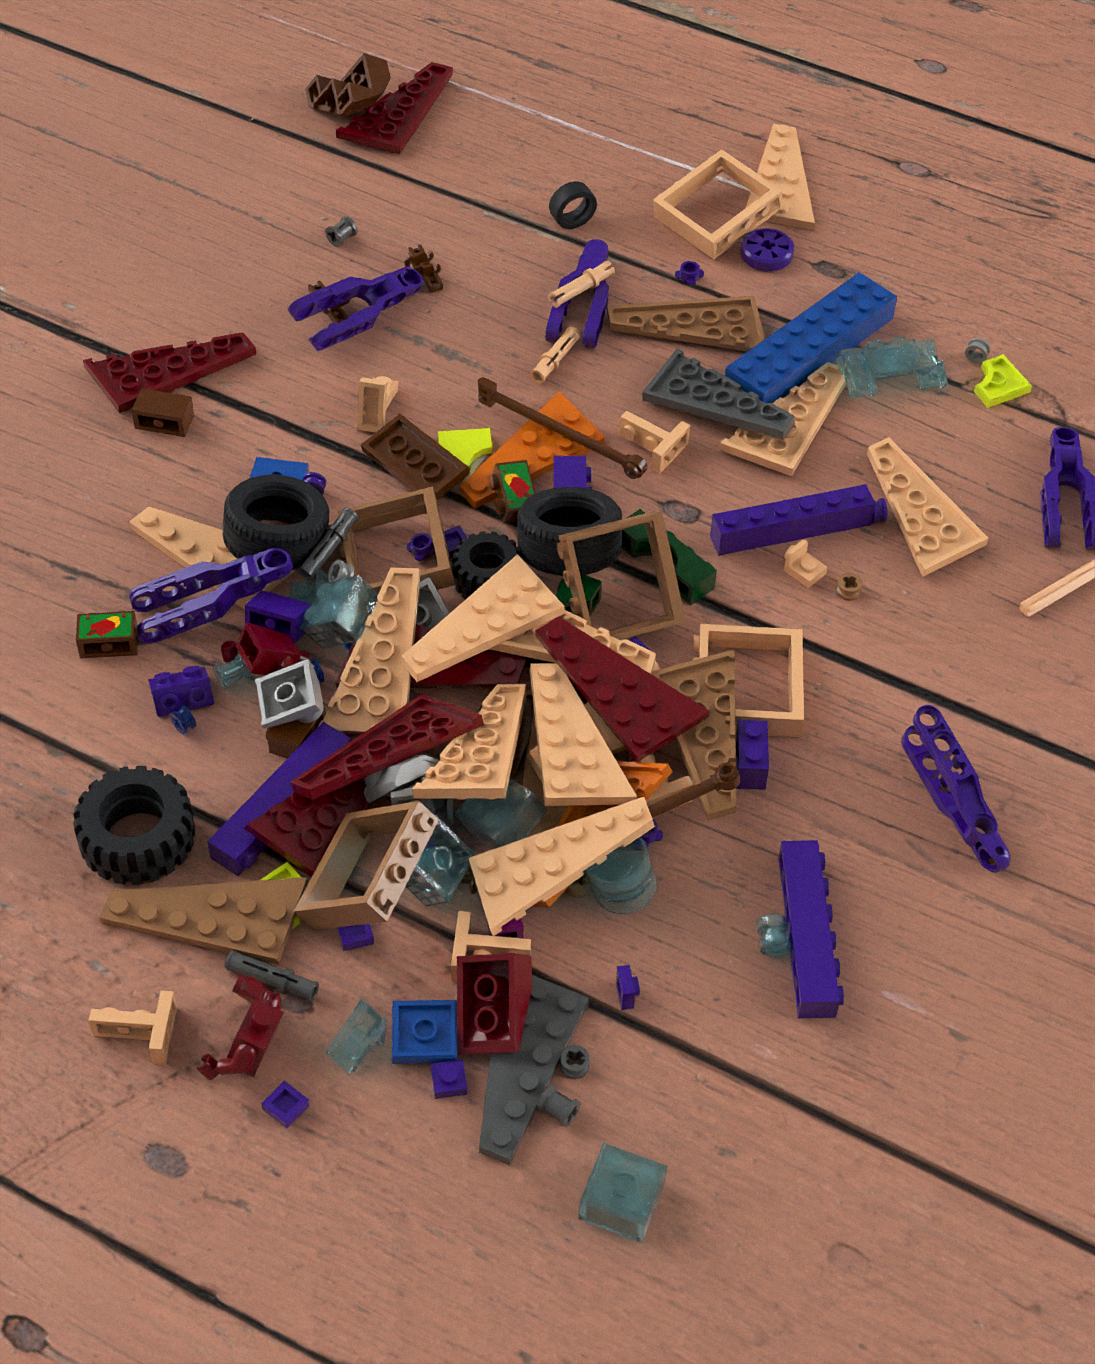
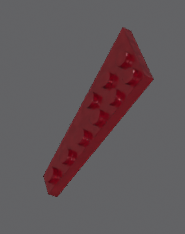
[336,62,453,154]
[83,332,256,413]
[335,608,527,688]
[535,616,710,762]
[290,694,484,800]
[244,776,374,877]

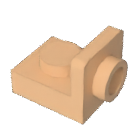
[783,539,827,588]

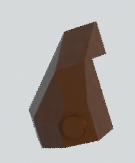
[305,53,391,116]

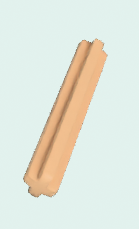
[1019,559,1095,617]

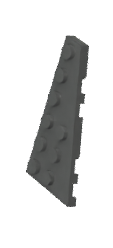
[642,348,795,440]
[479,975,589,1165]

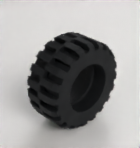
[73,766,195,885]

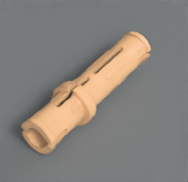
[548,261,615,308]
[530,326,580,384]

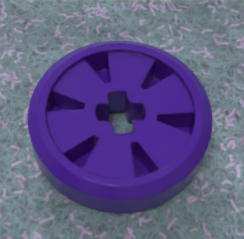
[740,228,794,271]

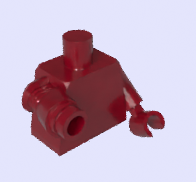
[221,622,309,675]
[196,974,284,1080]

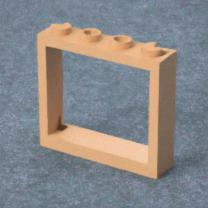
[653,149,783,260]
[693,624,804,738]

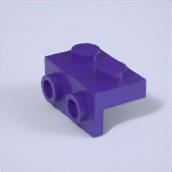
[148,666,214,717]

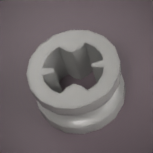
[965,338,991,363]
[328,560,354,588]

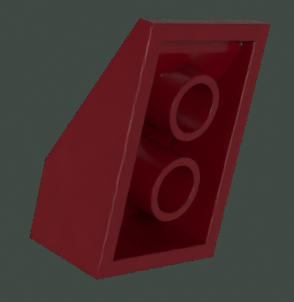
[457,953,532,1054]

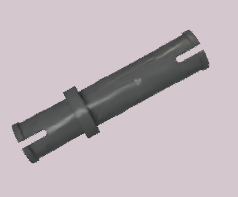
[298,508,358,581]
[225,950,319,1002]

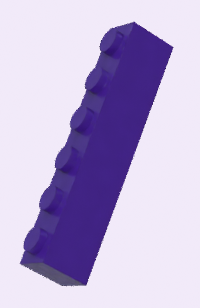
[710,484,876,556]
[207,722,351,876]
[778,840,844,1018]

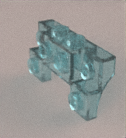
[835,336,948,399]

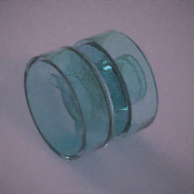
[585,837,657,914]

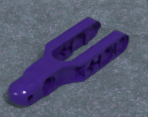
[545,239,609,348]
[288,267,423,351]
[1040,427,1095,550]
[129,548,293,644]
[901,705,1011,873]

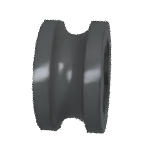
[560,1045,590,1079]

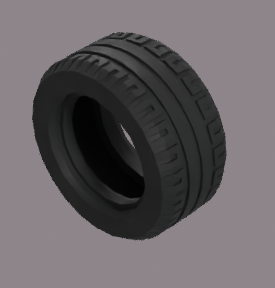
[222,475,330,571]
[517,487,622,576]

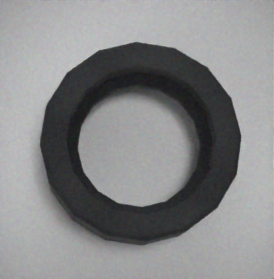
[549,181,597,229]

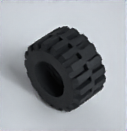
[452,531,522,599]

